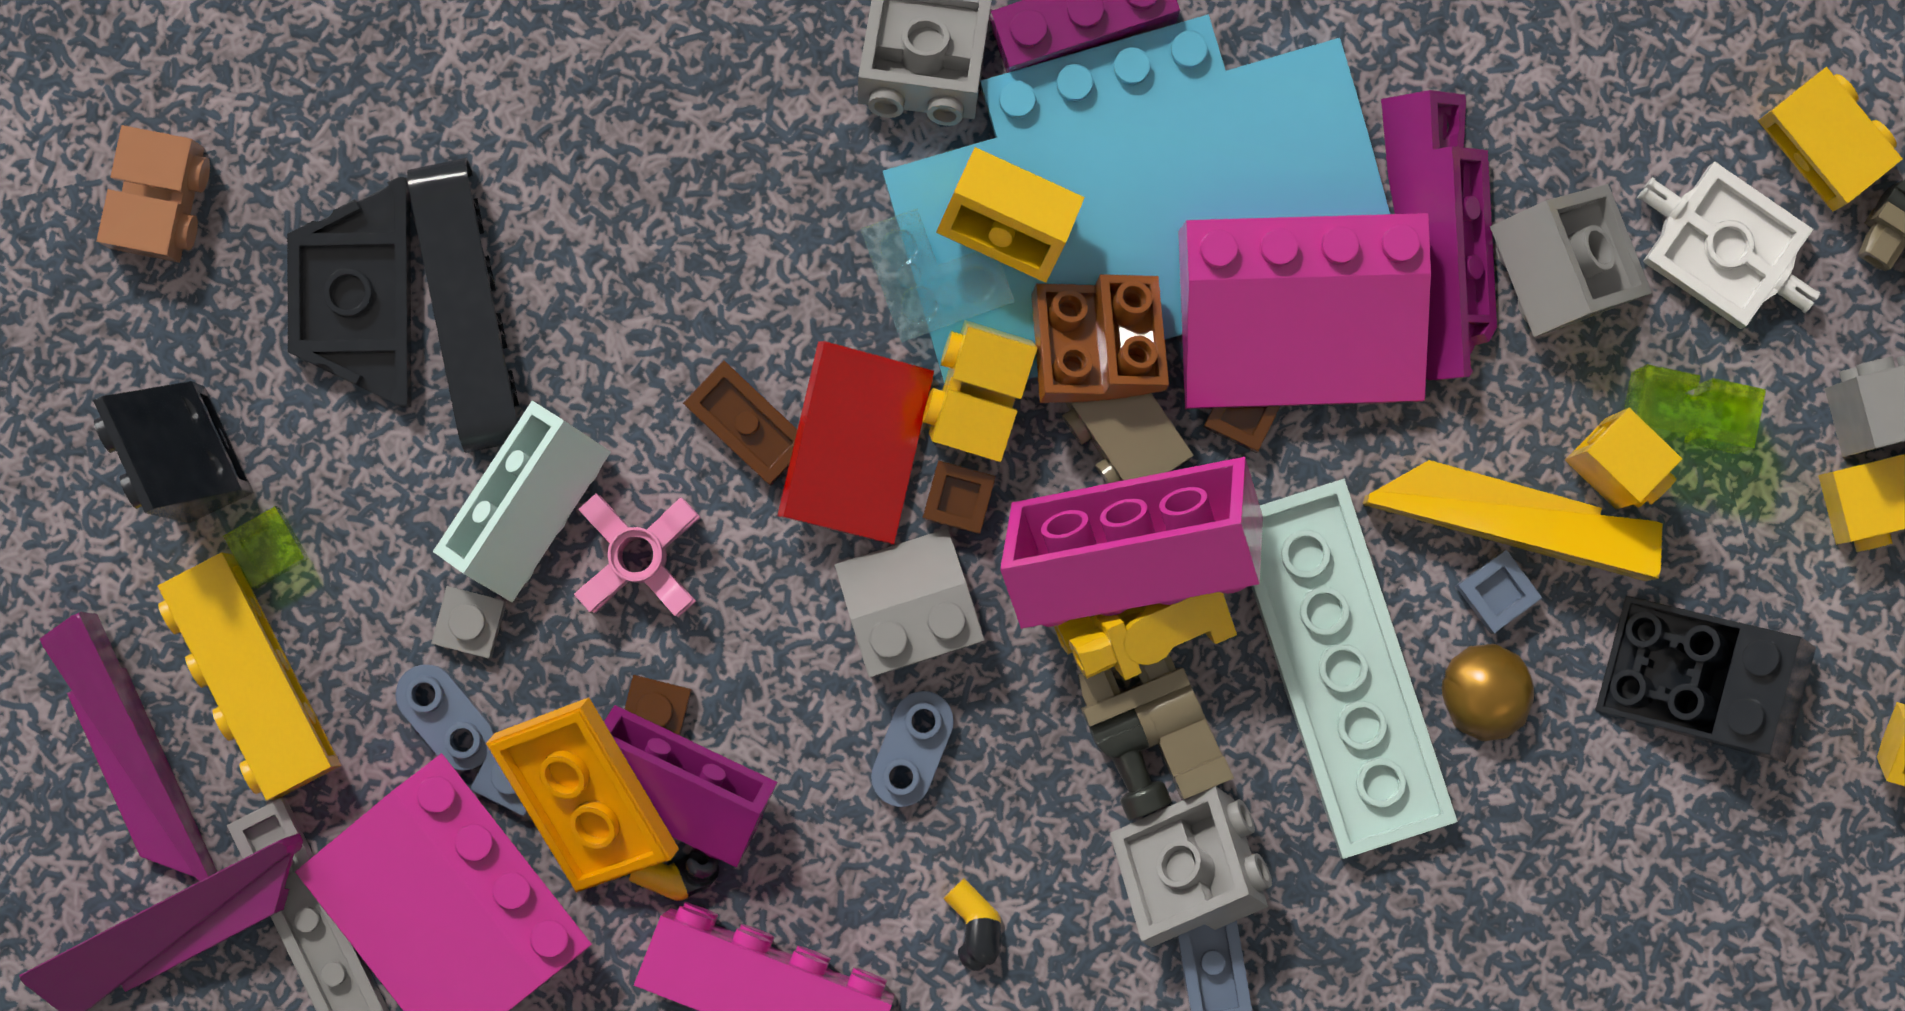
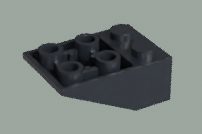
[93,381,254,523]
[1595,596,1816,763]

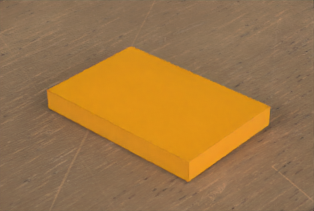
[486,697,679,892]

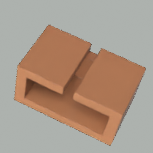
[96,125,210,263]

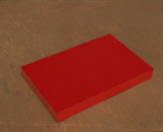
[777,341,934,544]

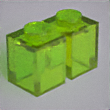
[1624,364,1766,454]

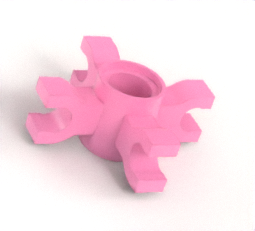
[574,493,701,617]

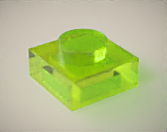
[223,506,309,588]

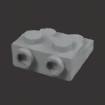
[858,0,992,126]
[1110,786,1272,947]

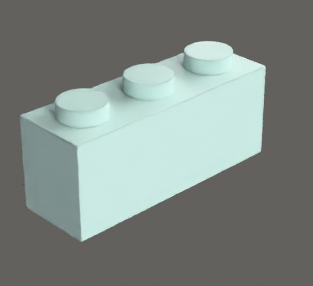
[433,401,611,602]

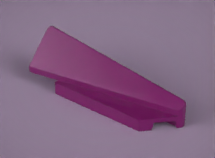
[1381,90,1497,380]
[39,612,217,881]
[19,833,303,1011]

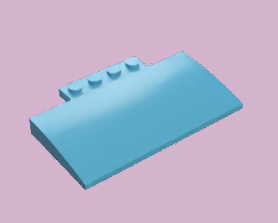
[883,14,1390,383]

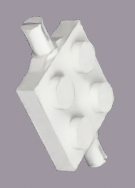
[1637,162,1820,329]

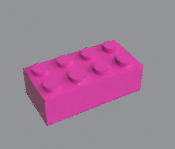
[1000,457,1263,629]
[633,902,894,1011]

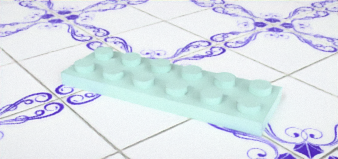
[1251,479,1458,859]

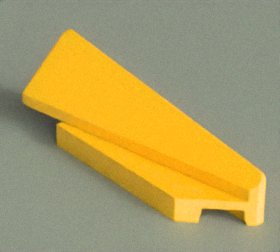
[1363,460,1663,581]

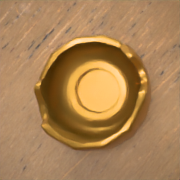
[1442,644,1534,741]

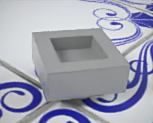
[431,586,507,659]

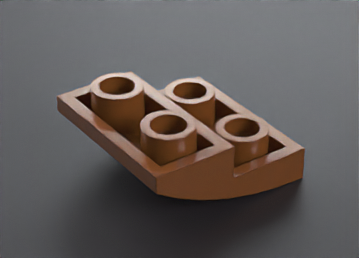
[1031,274,1169,403]

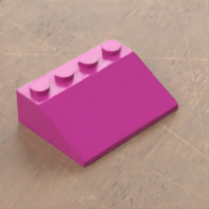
[1178,213,1431,409]
[295,753,592,1011]

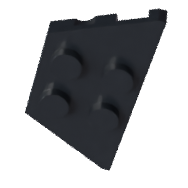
[287,177,411,408]

